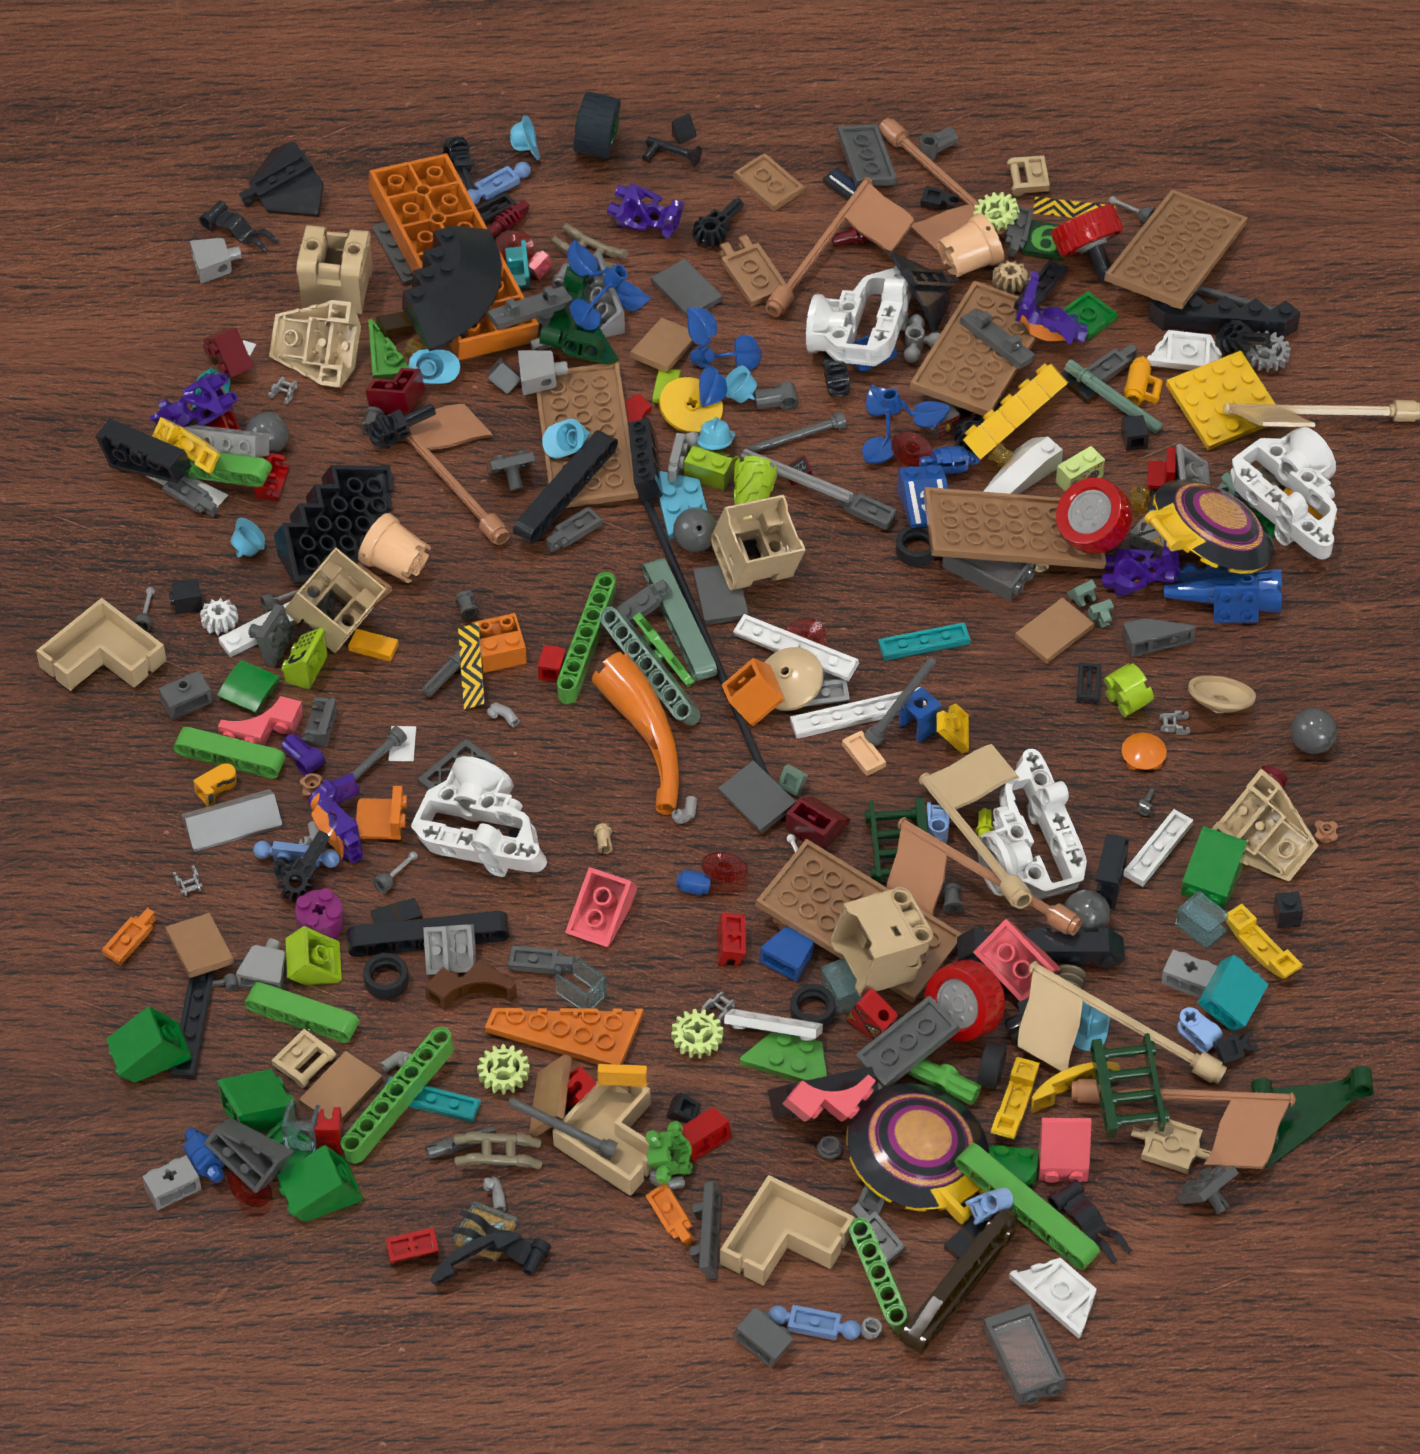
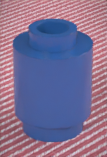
[676,869,711,896]

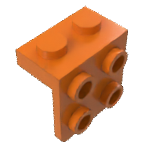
[356,786,408,840]

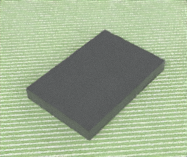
[651,259,722,319]
[693,565,748,625]
[718,760,796,833]

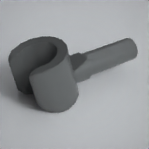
[1137,788,1155,817]
[213,973,239,991]

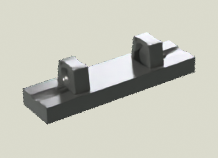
[487,286,573,331]
[960,308,1035,370]
[690,1181,722,1280]

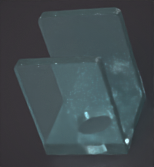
[1176,891,1228,949]
[555,956,607,1008]
[820,958,863,1015]
[282,1100,321,1153]

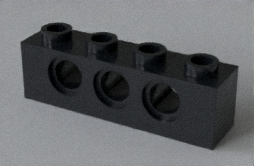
[628,418,663,501]

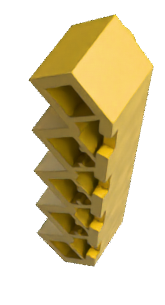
[963,363,1069,459]

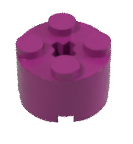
[295,888,344,939]

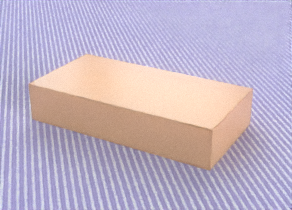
[842,730,886,777]

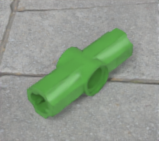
[908,1059,981,1105]

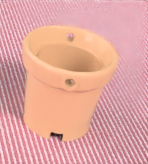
[937,213,1004,278]
[358,513,431,583]

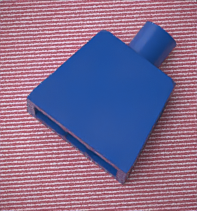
[760,927,814,982]

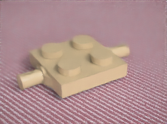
[1131,1119,1211,1174]

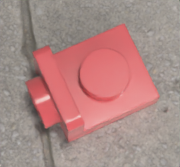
[528,250,553,280]

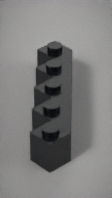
[1148,294,1301,338]
[957,928,1125,970]

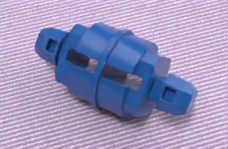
[919,445,980,476]
[183,1127,225,1183]

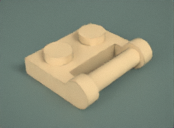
[1007,156,1050,196]
[272,1029,336,1089]

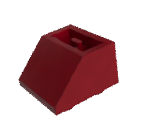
[786,796,850,850]

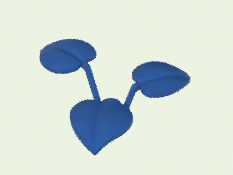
[567,239,651,331]
[687,307,762,407]
[862,385,950,464]

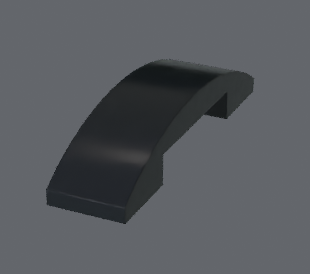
[430,1232,524,1286]

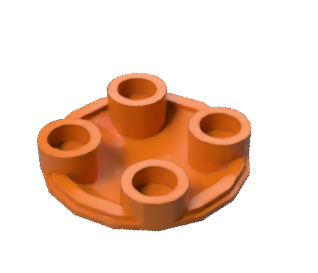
[1121,732,1167,770]

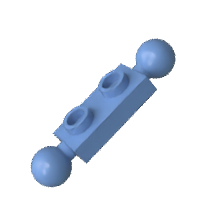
[467,162,531,205]
[253,841,340,868]
[768,1305,861,1341]

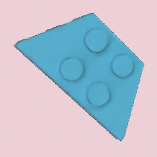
[658,471,707,540]

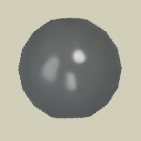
[245,412,289,454]
[673,507,717,553]
[1290,707,1337,754]
[1064,889,1111,932]

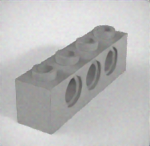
[183,425,270,457]

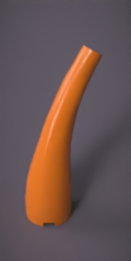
[592,652,679,815]

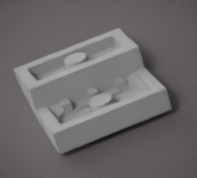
[805,671,850,707]
[423,924,476,975]

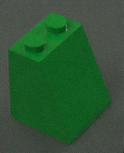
[1181,826,1247,910]
[106,1006,192,1083]
[217,1069,296,1133]
[277,1145,364,1222]

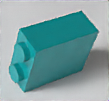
[1197,955,1268,1032]

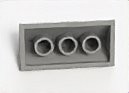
[584,251,625,337]
[1175,443,1211,485]
[181,789,283,852]

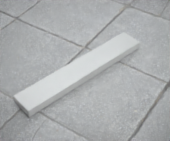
[733,614,859,681]
[790,687,927,739]

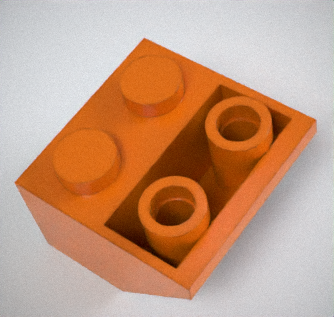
[472,613,527,673]
[722,658,785,726]

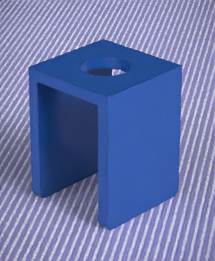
[899,687,942,743]

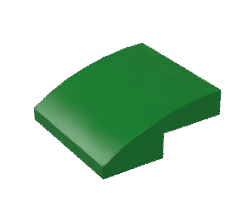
[217,660,281,715]

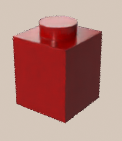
[538,645,566,682]

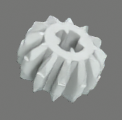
[200,597,239,635]

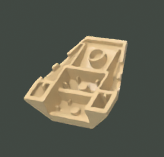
[269,300,361,388]
[1212,768,1319,881]

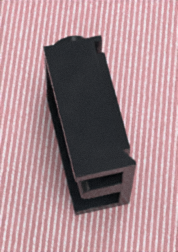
[1095,834,1129,910]

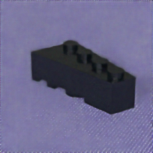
[96,419,191,483]
[767,1066,877,1119]

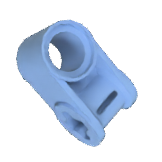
[926,802,950,843]
[1177,1007,1223,1053]
[965,1187,1013,1225]

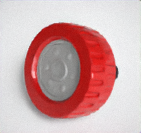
[1051,204,1123,284]
[1056,477,1133,554]
[925,960,1007,1042]

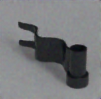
[199,200,279,254]
[1047,1180,1132,1264]
[451,1210,552,1277]

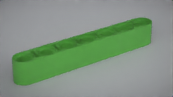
[557,572,616,704]
[341,1027,455,1164]
[955,1143,1100,1270]

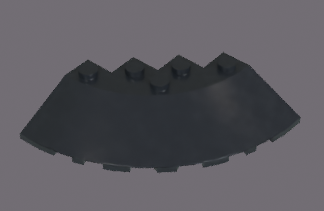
[402,226,502,352]
[274,465,393,584]

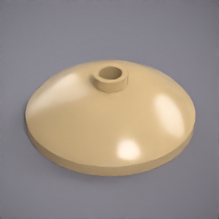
[764,647,824,711]
[1188,676,1256,713]

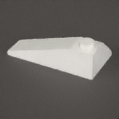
[983,437,1063,494]

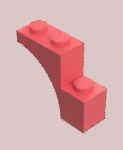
[218,696,303,746]
[782,1075,876,1122]

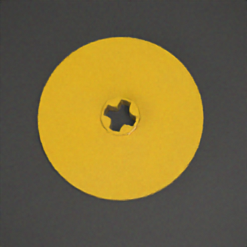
[659,377,723,434]

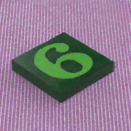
[1022,220,1064,261]

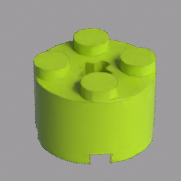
[1104,663,1154,717]

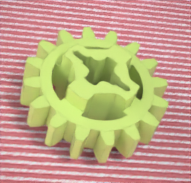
[973,192,1019,232]
[671,1009,723,1058]
[477,1044,530,1094]

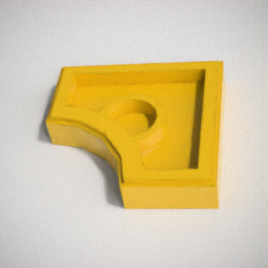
[937,704,969,754]

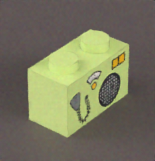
[1056,446,1105,491]

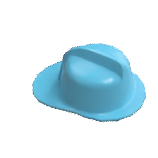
[510,115,540,160]
[408,349,460,384]
[725,365,757,403]
[698,417,735,450]
[542,419,591,458]
[230,518,265,558]
[1073,1002,1110,1051]

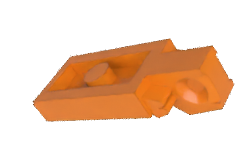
[102,908,156,966]
[646,1184,695,1247]

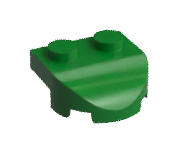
[989,1146,1038,1186]

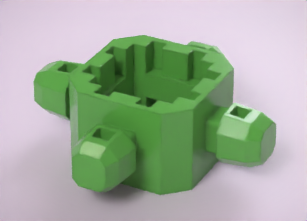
[645,1121,693,1185]

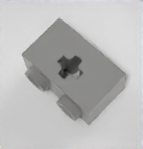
[1161,950,1217,998]
[142,1155,201,1211]

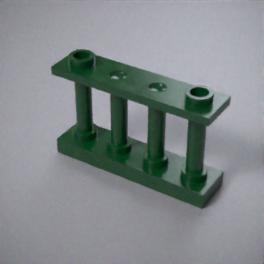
[865,798,928,884]
[1090,1033,1169,1138]

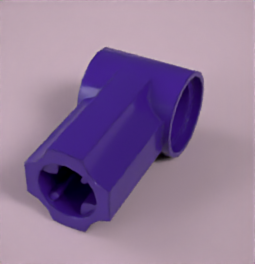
[281,734,326,776]

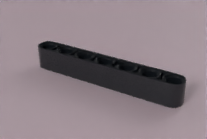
[513,430,618,543]
[346,911,510,957]

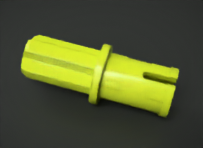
[976,808,994,838]

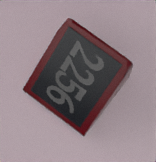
[787,455,812,486]

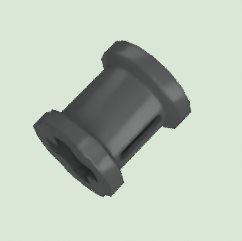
[361,407,384,435]
[455,590,479,620]
[941,883,964,914]

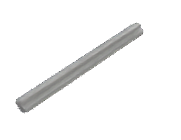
[740,449,853,503]

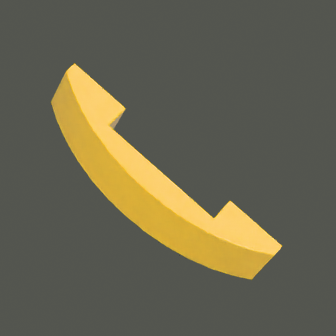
[152,417,220,474]
[1224,904,1303,979]
[991,1057,1040,1139]
[1031,1062,1120,1113]

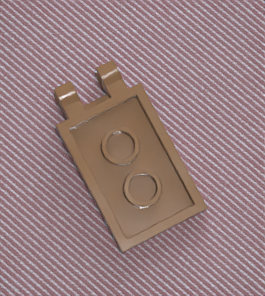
[720,235,786,307]

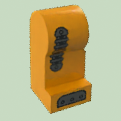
[193,764,237,807]

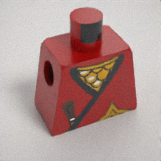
[846,988,898,1041]

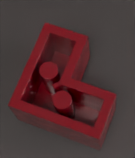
[203,328,254,378]
[365,368,425,415]

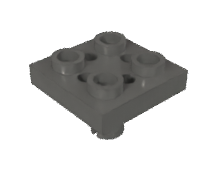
[486,450,535,491]
[248,604,295,668]
[1176,1165,1239,1214]

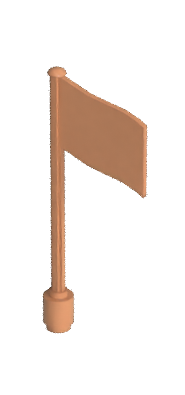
[879,118,1007,254]
[765,177,914,317]
[405,404,510,545]
[886,817,1082,936]
[1072,1079,1296,1169]

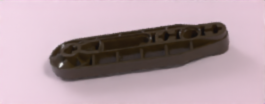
[899,1208,1018,1354]

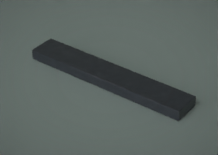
[170,970,216,1079]

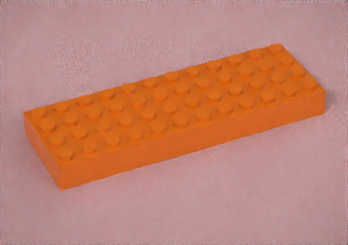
[368,154,539,360]

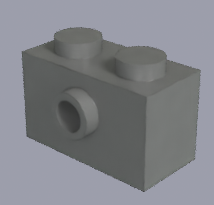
[158,671,213,721]
[733,1307,794,1368]

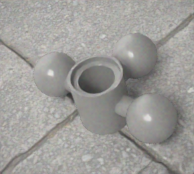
[904,314,940,363]

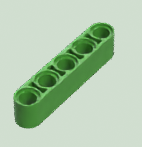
[183,452,272,487]
[173,727,286,779]
[244,982,360,1043]
[849,1218,911,1333]

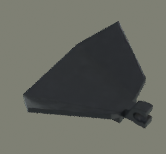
[239,142,324,217]
[881,248,959,333]

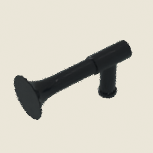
[642,136,702,167]

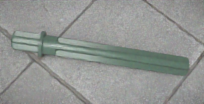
[1064,360,1163,434]

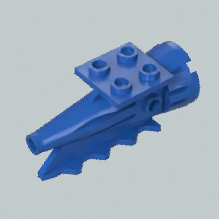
[1164,563,1282,623]

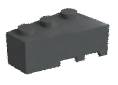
[204,1118,294,1193]

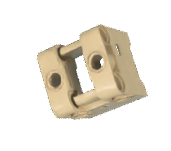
[297,225,373,314]
[711,495,806,590]
[285,548,386,653]
[830,887,933,997]

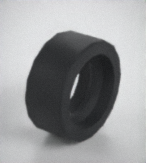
[896,525,936,567]
[363,953,409,1000]
[790,984,836,1029]
[977,1041,1007,1089]

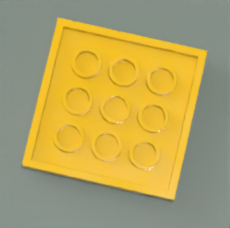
[1166,351,1276,450]

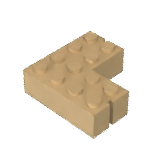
[36,598,166,691]
[553,1081,653,1196]
[720,1175,855,1285]

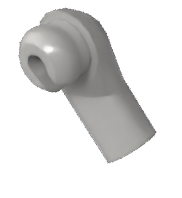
[487,703,520,727]
[672,796,697,824]
[299,821,319,845]
[380,1051,412,1073]
[649,1168,685,1189]
[483,1176,506,1213]

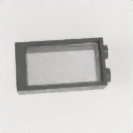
[942,557,1035,602]
[983,1304,1066,1406]

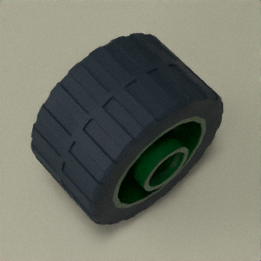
[573,91,621,159]

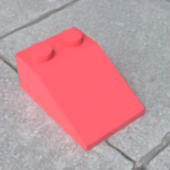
[565,867,638,948]
[973,919,1062,1001]
[1038,1118,1091,1183]

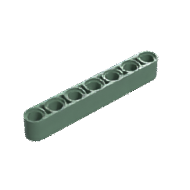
[642,558,718,682]
[600,607,700,726]

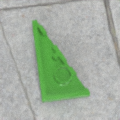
[368,319,409,379]
[632,612,695,688]

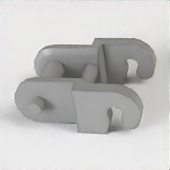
[268,377,298,404]
[1160,710,1190,735]
[173,865,202,896]
[701,991,736,1022]

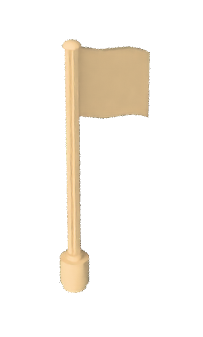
[1224,400,1420,427]
[919,744,1032,909]
[1018,961,1227,1084]

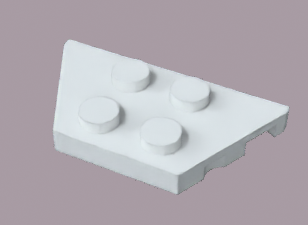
[1147,330,1222,370]
[1009,1258,1096,1339]

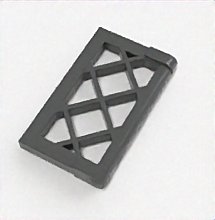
[418,739,495,790]

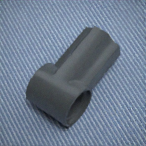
[919,127,958,160]
[754,381,799,410]

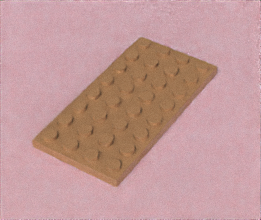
[1104,190,1248,309]
[909,281,1048,416]
[536,362,639,508]
[923,487,1106,569]
[755,839,962,1003]

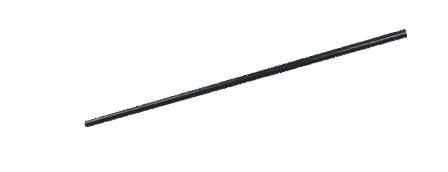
[642,500,786,822]

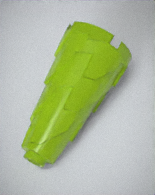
[734,456,778,540]

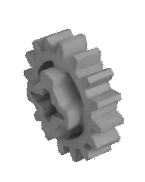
[1244,331,1291,372]

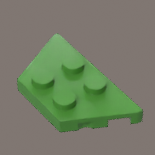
[740,1032,827,1082]

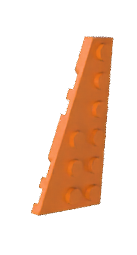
[485,1008,644,1065]

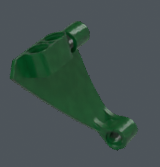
[539,266,619,365]
[1251,1066,1374,1168]

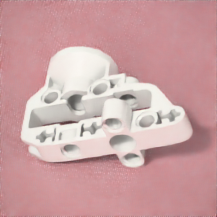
[806,266,913,366]
[1230,427,1337,559]
[977,749,1087,900]
[411,756,547,877]

